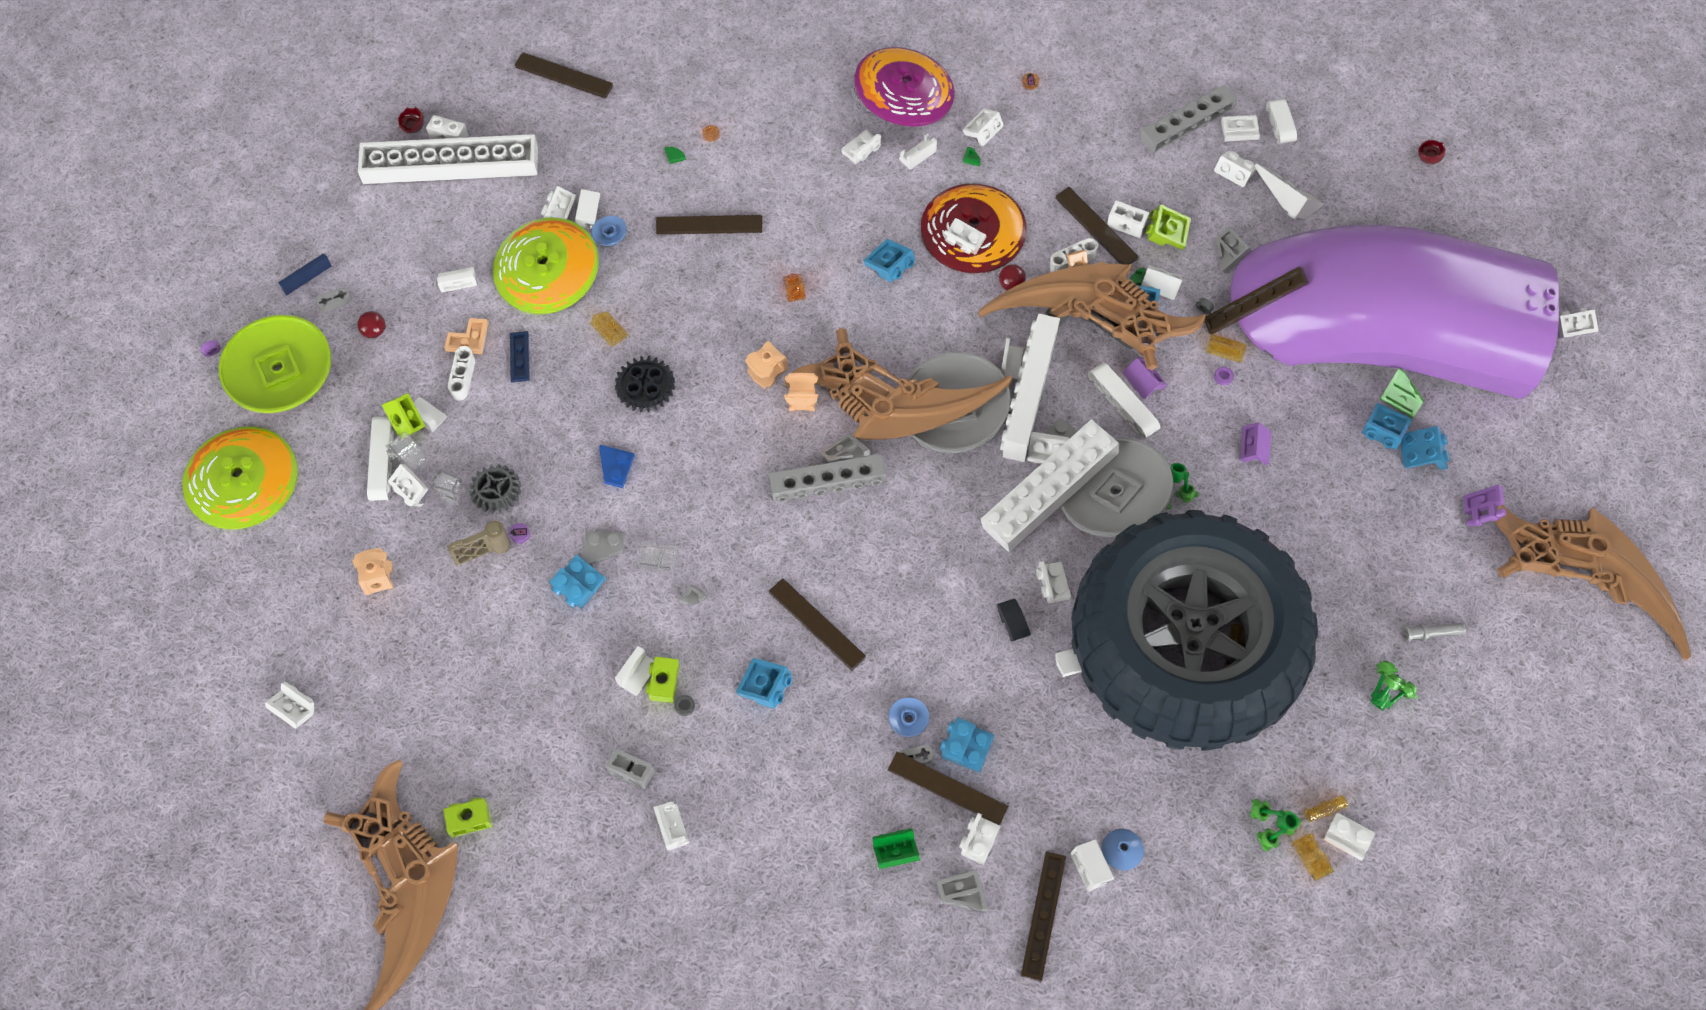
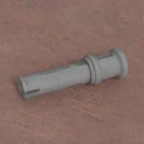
[1402,622,1466,643]

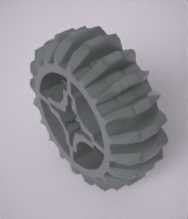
[469,463,521,514]

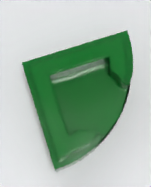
[963,146,981,167]
[664,147,686,164]
[1130,267,1146,286]

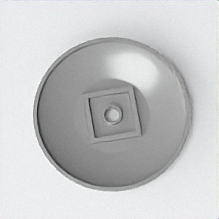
[906,352,1011,453]
[1061,438,1174,537]

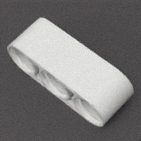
[1266,99,1297,144]
[1049,238,1098,272]
[448,346,475,401]

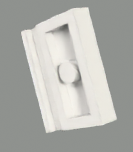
[1221,115,1260,141]
[1323,813,1375,860]

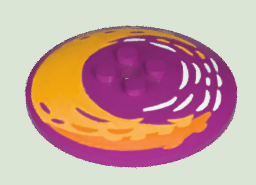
[854,47,955,127]

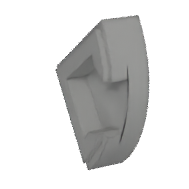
[679,585,707,605]

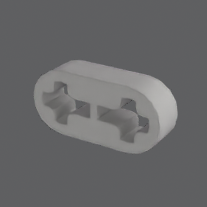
[316,288,351,312]
[899,745,933,765]

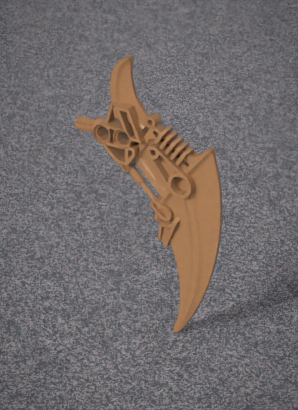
[978,264,1206,370]
[785,328,1012,440]
[1494,505,1691,661]
[323,760,458,1010]

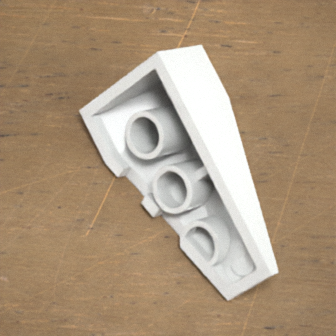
[1254,163,1324,220]

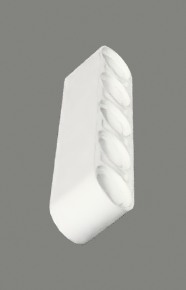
[1088,363,1160,439]
[367,416,394,501]

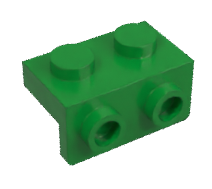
[872,828,920,869]

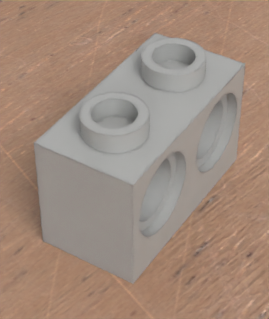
[606,748,655,790]

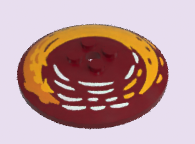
[921,183,1027,273]

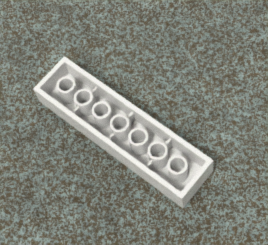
[1000,313,1060,462]
[981,419,1119,553]

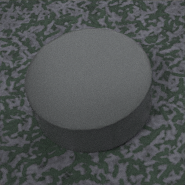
[1195,297,1214,314]
[674,695,695,716]

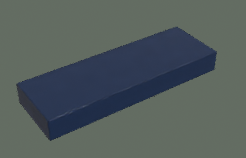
[278,253,332,296]
[510,331,530,383]

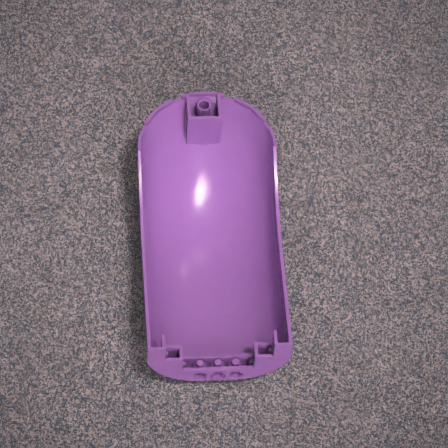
[1230,225,1559,399]

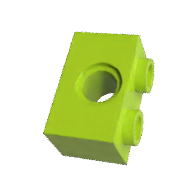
[382,393,425,438]
[646,656,680,703]
[443,797,492,838]

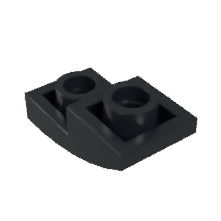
[996,598,1031,641]

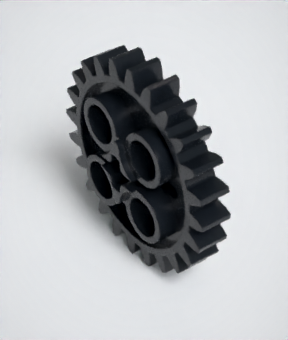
[615,356,675,412]

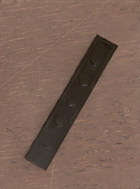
[515,52,613,99]
[1055,186,1139,264]
[656,215,762,235]
[1204,266,1309,334]
[769,578,866,671]
[887,751,1009,825]
[1020,851,1066,982]

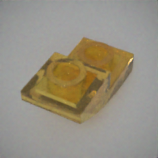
[1292,833,1334,881]

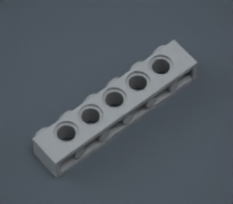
[1140,84,1237,154]
[769,454,886,502]

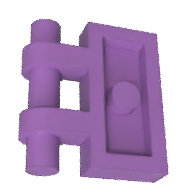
[1463,484,1506,527]

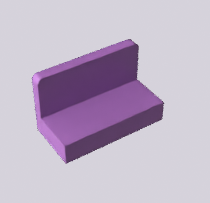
[1123,357,1167,399]
[1240,422,1271,465]

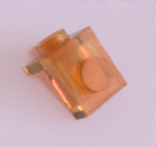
[783,273,806,302]

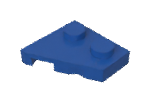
[599,445,635,488]

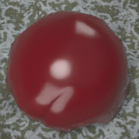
[397,107,424,134]
[1418,140,1446,164]
[999,264,1026,290]
[357,311,386,338]

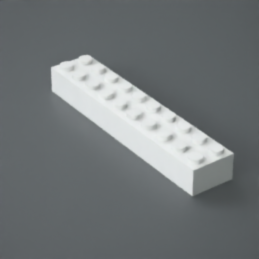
[358,134,538,184]

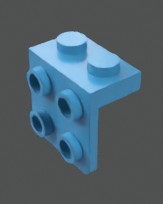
[1401,426,1450,470]

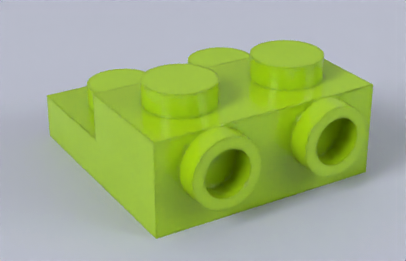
[1146,204,1191,250]

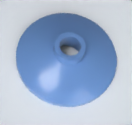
[592,216,627,246]
[889,697,929,737]
[1102,829,1144,870]

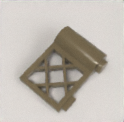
[447,521,511,566]

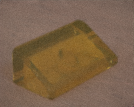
[590,311,629,347]
[1206,334,1247,363]

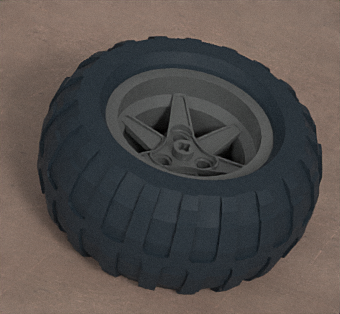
[1071,510,1318,751]

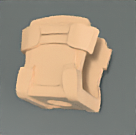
[745,341,788,388]
[784,373,818,411]
[352,548,393,595]

